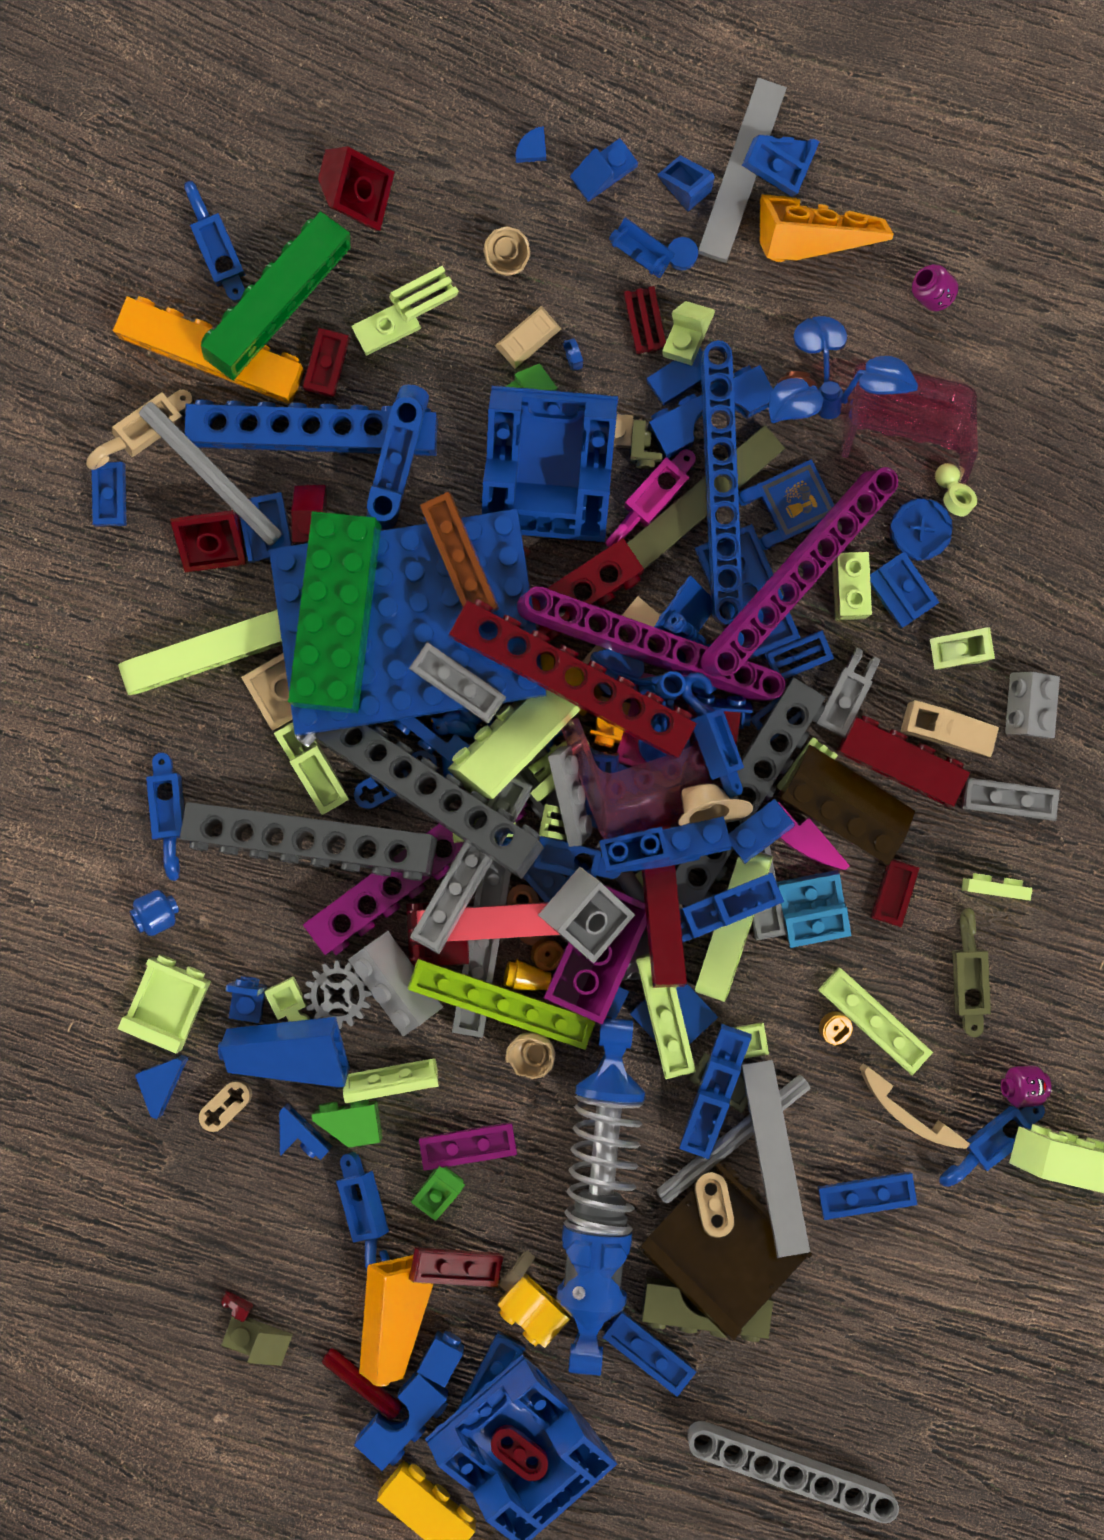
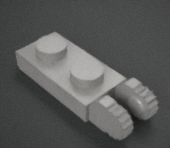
[816,648,881,738]

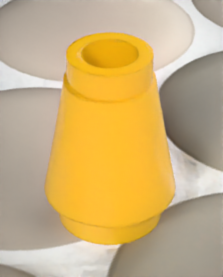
[503,960,551,991]

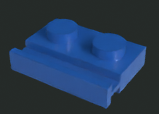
[240,492,293,563]
[870,552,940,629]

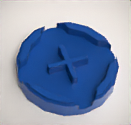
[889,498,953,561]

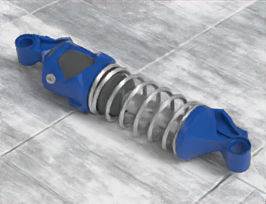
[556,1018,646,1376]

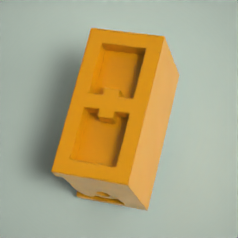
[589,696,631,748]

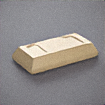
[495,306,562,369]

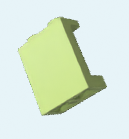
[118,954,211,1054]

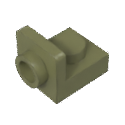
[630,420,662,469]

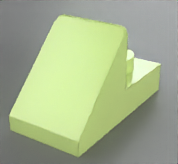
[662,301,715,366]
[930,627,995,670]

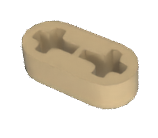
[199,1080,252,1132]

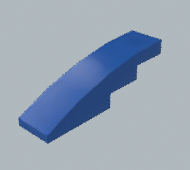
[679,873,784,942]
[679,1024,752,1159]

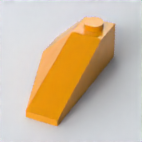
[760,194,894,262]

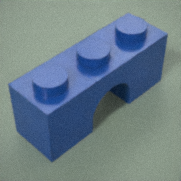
[354,1369,448,1471]

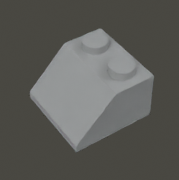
[538,867,635,964]

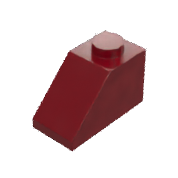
[291,485,327,545]

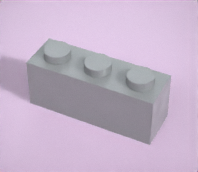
[348,931,443,1036]

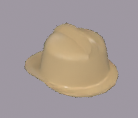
[678,784,753,826]

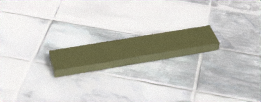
[627,425,785,570]

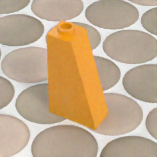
[359,1255,433,1386]

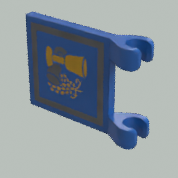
[738,459,834,550]

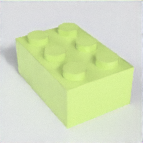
[1009,1124,1104,1193]

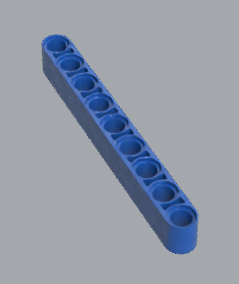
[701,340,743,625]

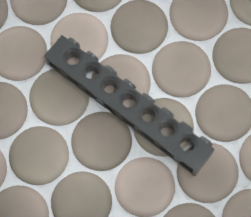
[675,677,826,907]
[315,725,544,879]
[180,802,437,881]

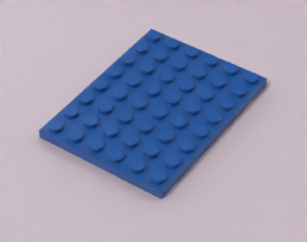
[269,509,547,736]

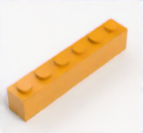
[113,296,305,404]

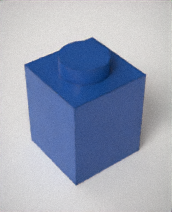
[417,1330,465,1388]

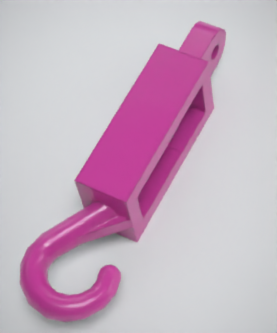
[605,449,696,547]

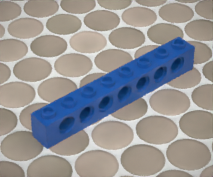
[185,400,438,456]

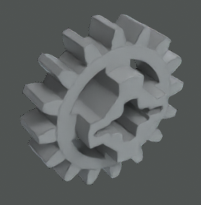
[304,960,373,1029]

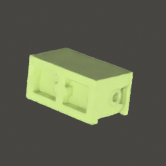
[832,552,872,620]

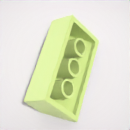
[448,690,580,799]

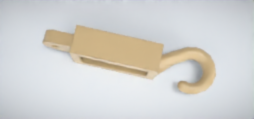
[86,389,192,470]

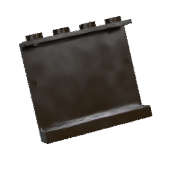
[638,1163,813,1341]

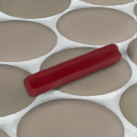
[322,1348,402,1419]

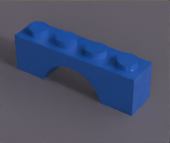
[648,365,773,459]

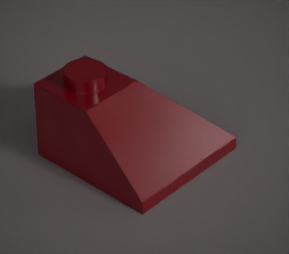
[318,146,395,231]

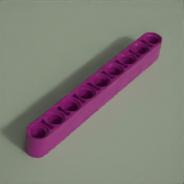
[701,467,898,676]
[517,586,785,703]

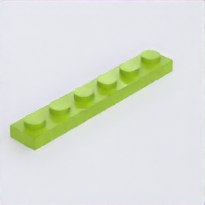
[407,959,595,1050]

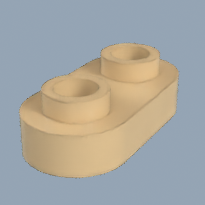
[694,1172,734,1238]

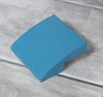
[777,870,851,948]

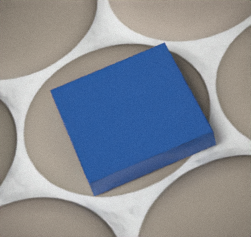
[630,984,718,1044]

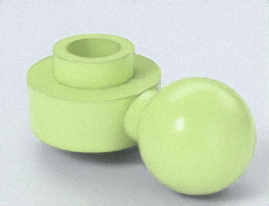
[935,463,977,516]

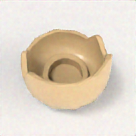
[483,226,530,276]
[505,1032,556,1079]

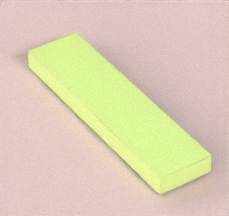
[636,954,696,1079]
[818,967,933,1076]

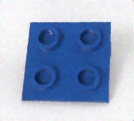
[654,576,712,652]

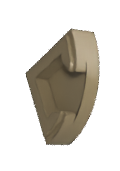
[498,1250,535,1292]

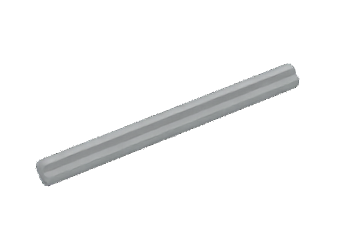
[139,402,282,545]
[657,1075,810,1203]

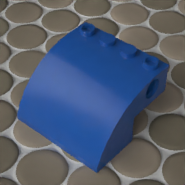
[482,386,618,542]
[425,1355,618,1540]

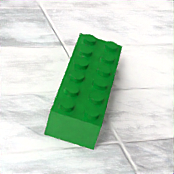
[288,511,381,714]

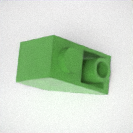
[312,1099,383,1148]

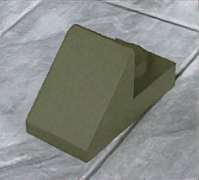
[221,1317,293,1366]

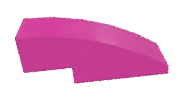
[778,802,850,870]

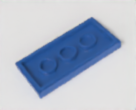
[694,524,801,661]

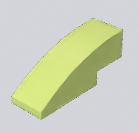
[274,721,349,815]

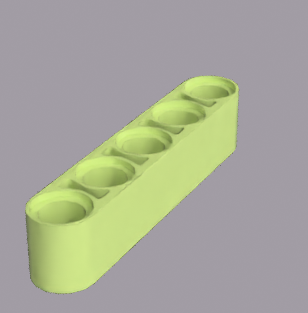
[695,852,773,1002]

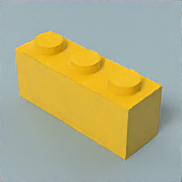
[377,1460,477,1540]

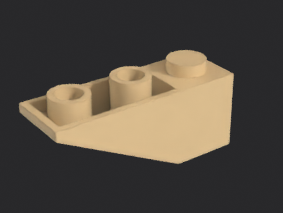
[900,700,999,757]

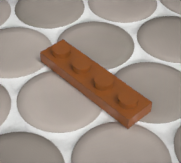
[420,492,500,613]

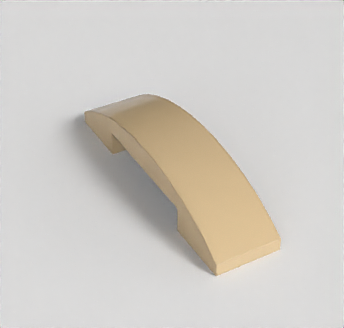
[860,1063,970,1149]

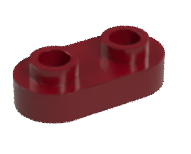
[491,1425,548,1481]

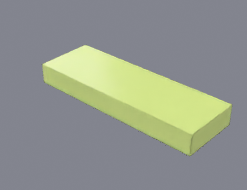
[343,1058,439,1103]

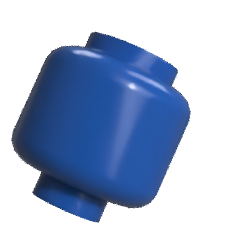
[129,890,179,936]

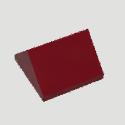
[171,510,246,573]

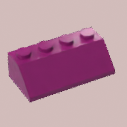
[544,885,647,1024]

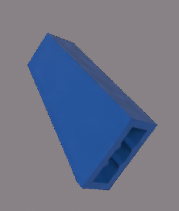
[218,1017,350,1087]

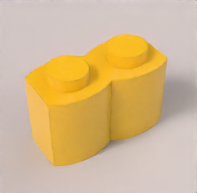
[498,1273,571,1348]

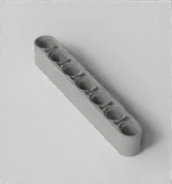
[687,1421,899,1524]

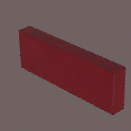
[409,1247,503,1287]

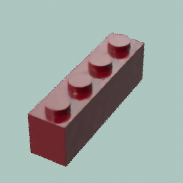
[836,715,970,807]

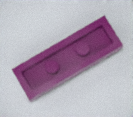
[419,1122,517,1171]

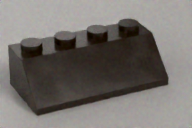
[776,745,915,866]

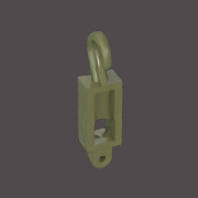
[952,907,991,1037]

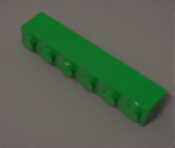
[201,211,351,381]

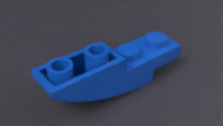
[599,816,732,873]

